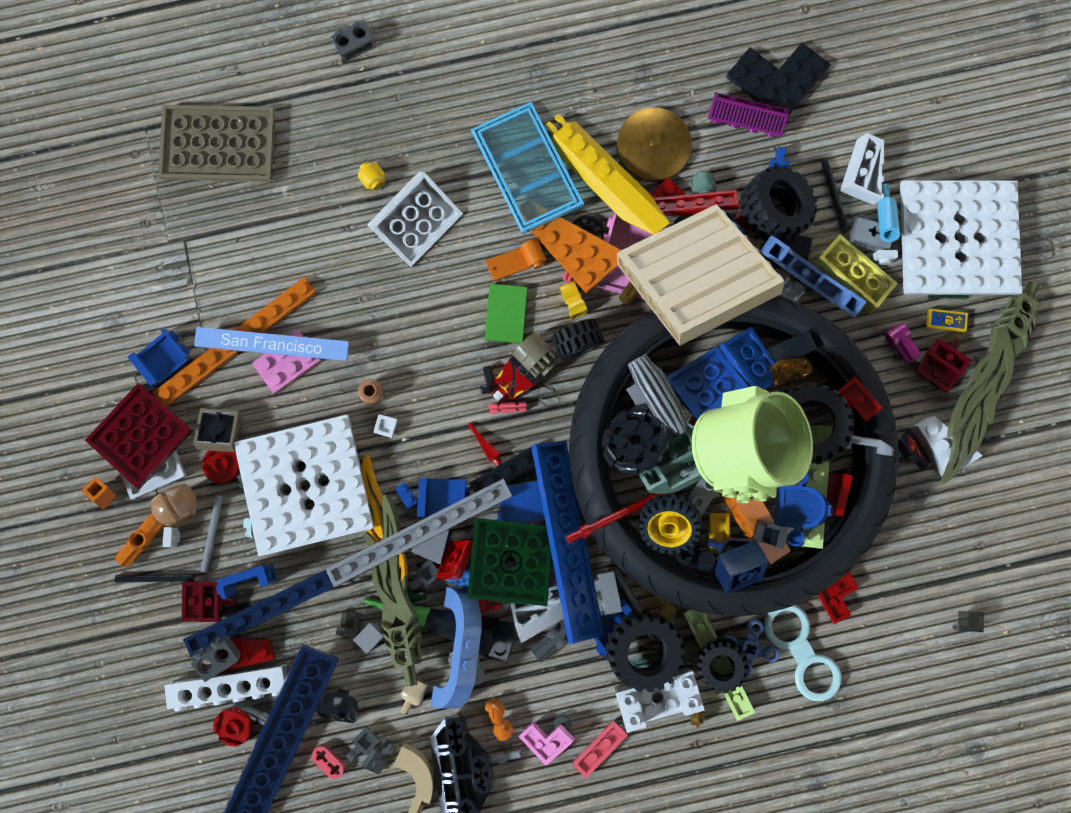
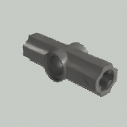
[530,620,568,663]

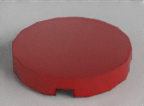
[202,450,240,484]
[213,707,253,747]

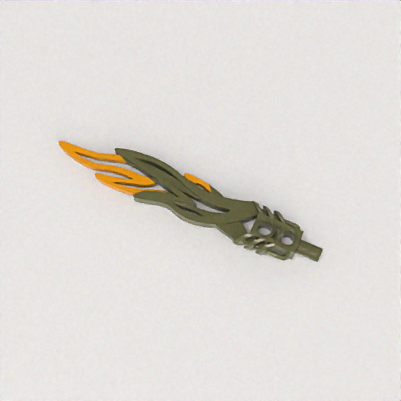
[362,454,422,687]

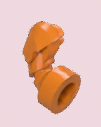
[485,698,514,741]

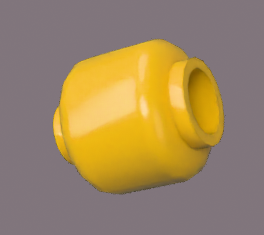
[358,162,386,191]

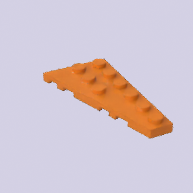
[518,199,621,294]

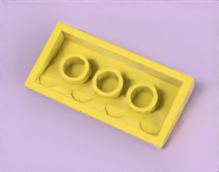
[813,234,898,314]

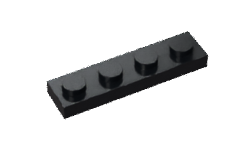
[470,444,535,493]

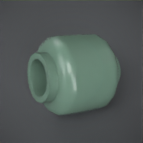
[690,171,717,194]

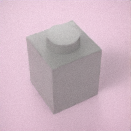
[353,621,384,654]

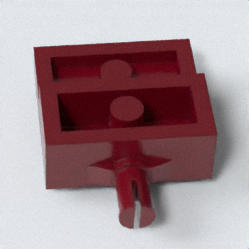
[913,337,972,393]
[181,581,236,622]

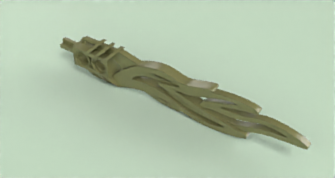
[941,281,1040,484]

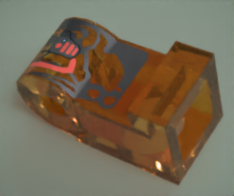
[770,358,812,386]

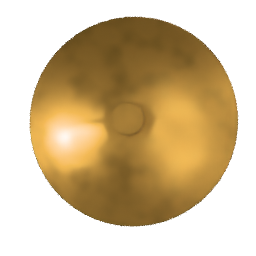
[617,108,692,182]

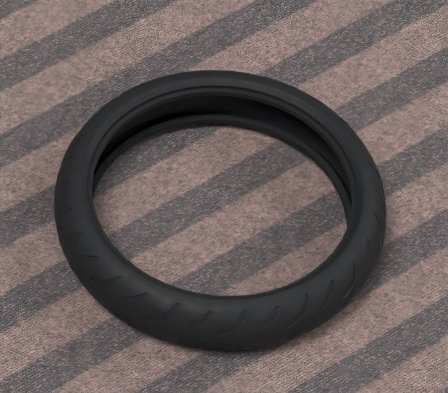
[569,296,899,616]

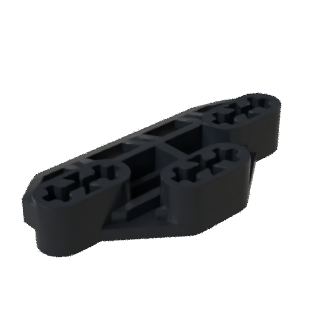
[430,714,495,813]

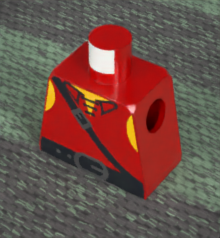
[492,356,538,403]

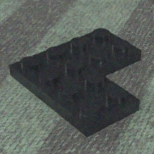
[726,42,831,117]

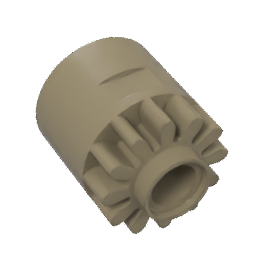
[512,332,558,379]

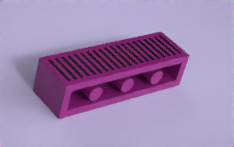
[708,92,788,137]

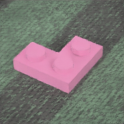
[518,722,575,766]

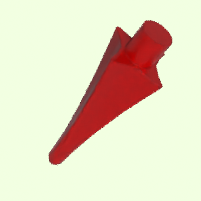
[468,423,503,467]

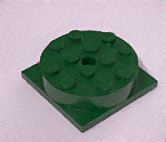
[467,518,552,607]

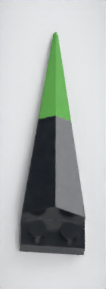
[364,598,517,664]

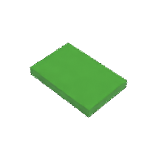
[485,284,527,344]

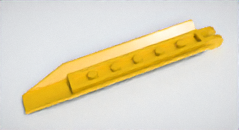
[545,114,670,235]

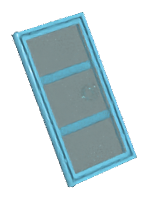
[471,102,584,234]

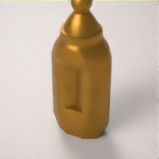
[619,281,639,306]

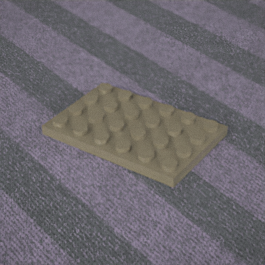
[158,105,275,182]

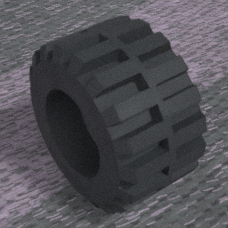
[551,319,604,360]
[697,638,749,693]

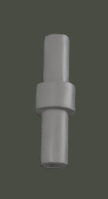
[482,749,522,765]

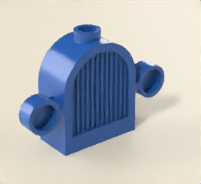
[774,471,833,547]

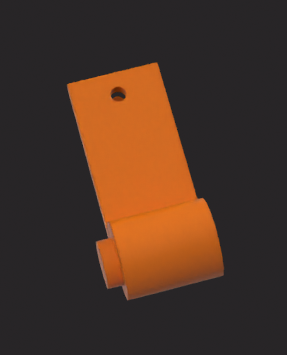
[485,238,547,282]

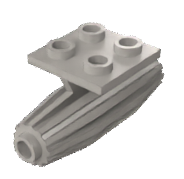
[626,354,688,436]

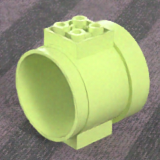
[692,386,813,503]

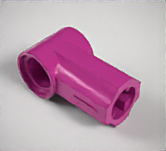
[884,323,921,364]

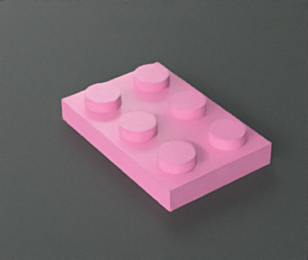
[252,330,321,394]

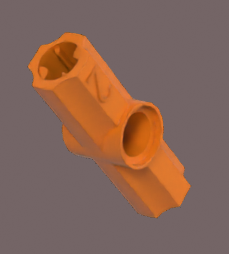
[114,513,164,568]

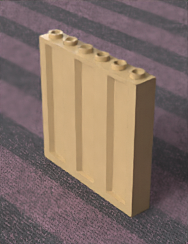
[617,204,784,345]

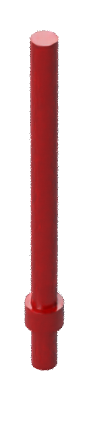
[565,493,670,544]

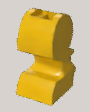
[559,281,587,321]

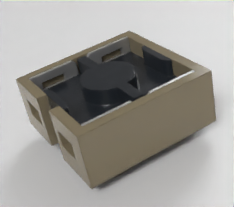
[193,408,242,452]

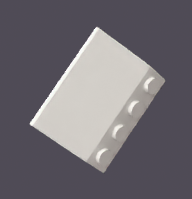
[367,172,463,267]

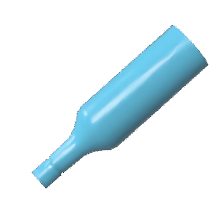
[877,184,900,242]

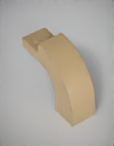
[394,743,435,813]

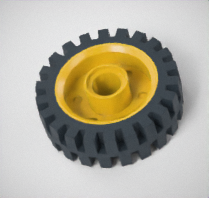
[639,494,701,554]

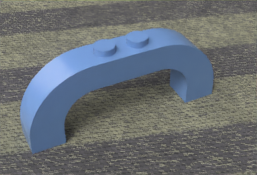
[760,235,866,318]
[431,587,482,709]

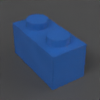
[395,482,418,509]

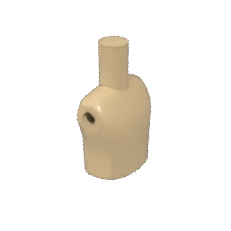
[400,677,429,715]

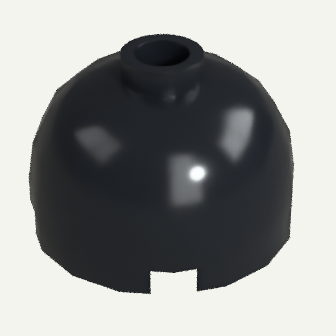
[317,689,359,723]

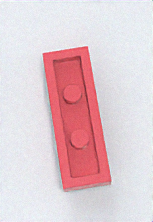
[572,720,628,779]

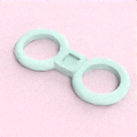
[764,605,841,701]

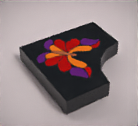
[898,429,931,470]

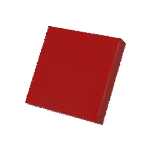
[436,540,473,580]

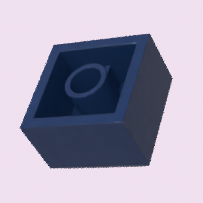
[708,538,768,594]

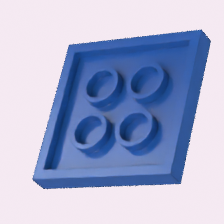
[667,346,748,422]

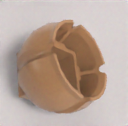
[150,484,198,528]

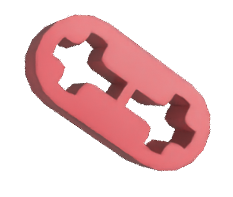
[312,745,345,779]

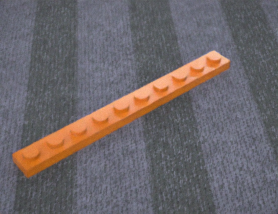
[152,277,317,407]

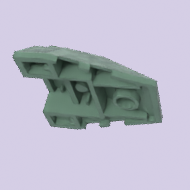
[634,422,703,495]

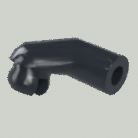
[480,366,495,395]

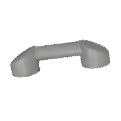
[846,435,894,456]

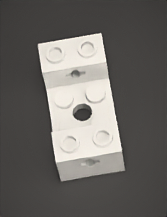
[614,666,705,733]

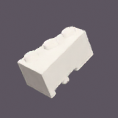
[910,416,983,477]

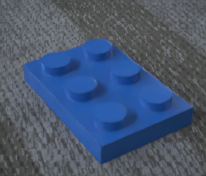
[719,327,784,390]

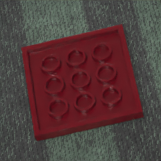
[84,383,193,490]

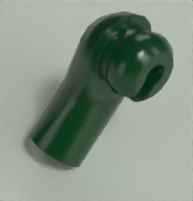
[407,585,427,603]

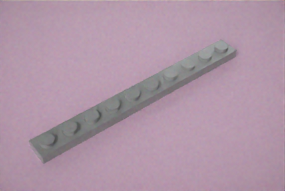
[326,479,512,587]

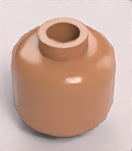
[358,379,385,405]

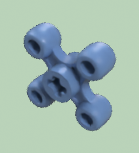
[721,619,779,677]

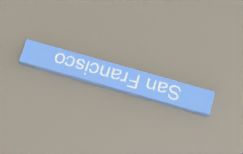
[194,327,350,361]

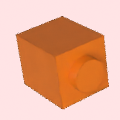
[81,477,118,510]

